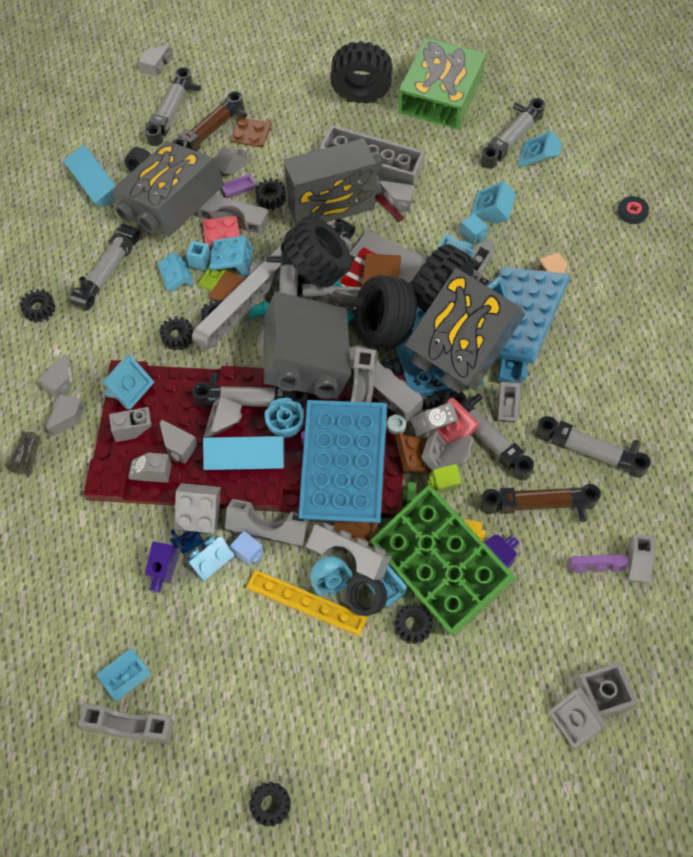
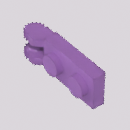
[567,554,629,573]

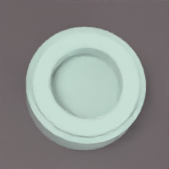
[387,415,406,435]

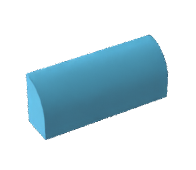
[63,145,116,206]
[203,436,284,470]

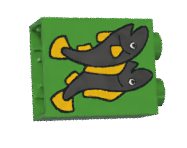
[398,37,486,130]

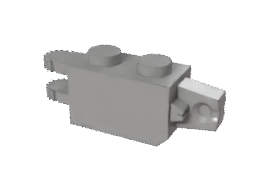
[472,239,495,281]

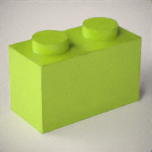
[426,464,462,494]

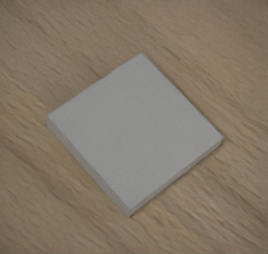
[548,687,607,750]

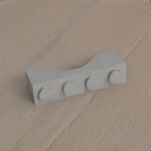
[198,194,269,235]
[351,348,378,402]
[225,499,309,546]
[306,522,392,580]
[78,703,174,745]

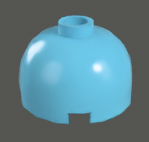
[265,398,304,438]
[310,556,353,597]

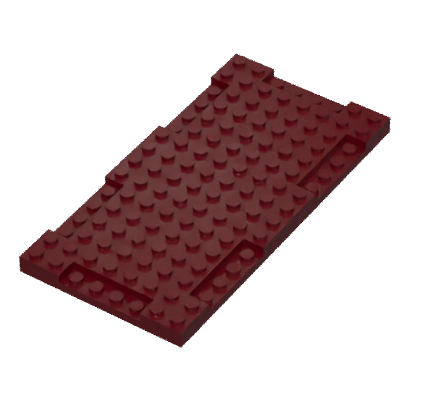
[83,360,407,519]

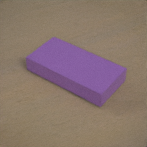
[221,173,257,199]

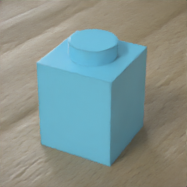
[460,214,488,245]
[186,241,211,271]

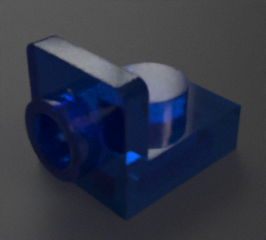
[170,529,204,555]

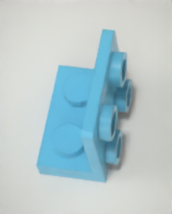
[209,235,253,276]

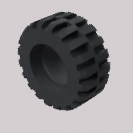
[330,41,393,104]
[284,216,352,287]
[412,244,475,312]

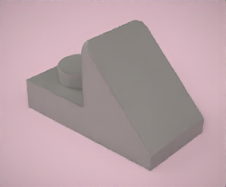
[498,382,521,421]

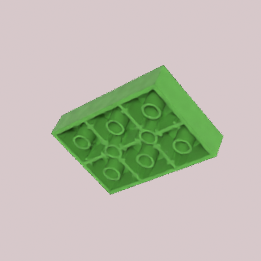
[370,485,518,636]

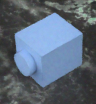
[230,531,264,567]

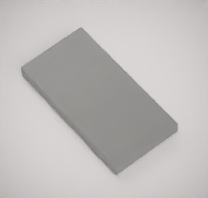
[351,230,426,285]

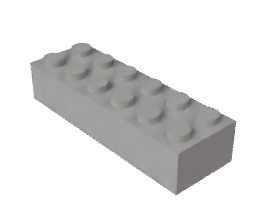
[319,125,425,186]

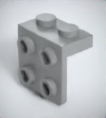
[422,430,474,471]

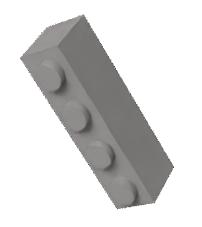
[351,360,423,423]

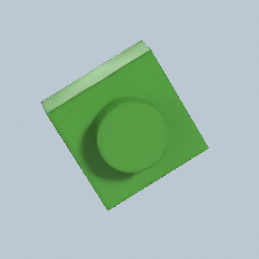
[403,482,416,506]

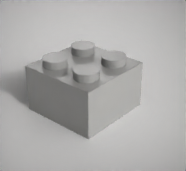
[174,483,221,533]
[575,662,638,719]

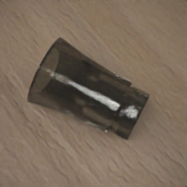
[5,431,40,475]

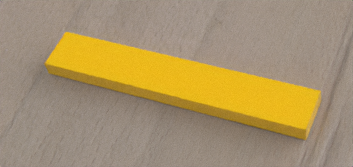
[246,569,368,637]

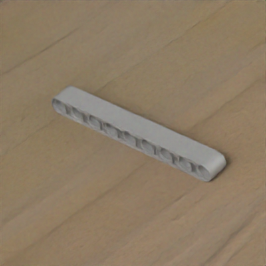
[192,245,281,348]

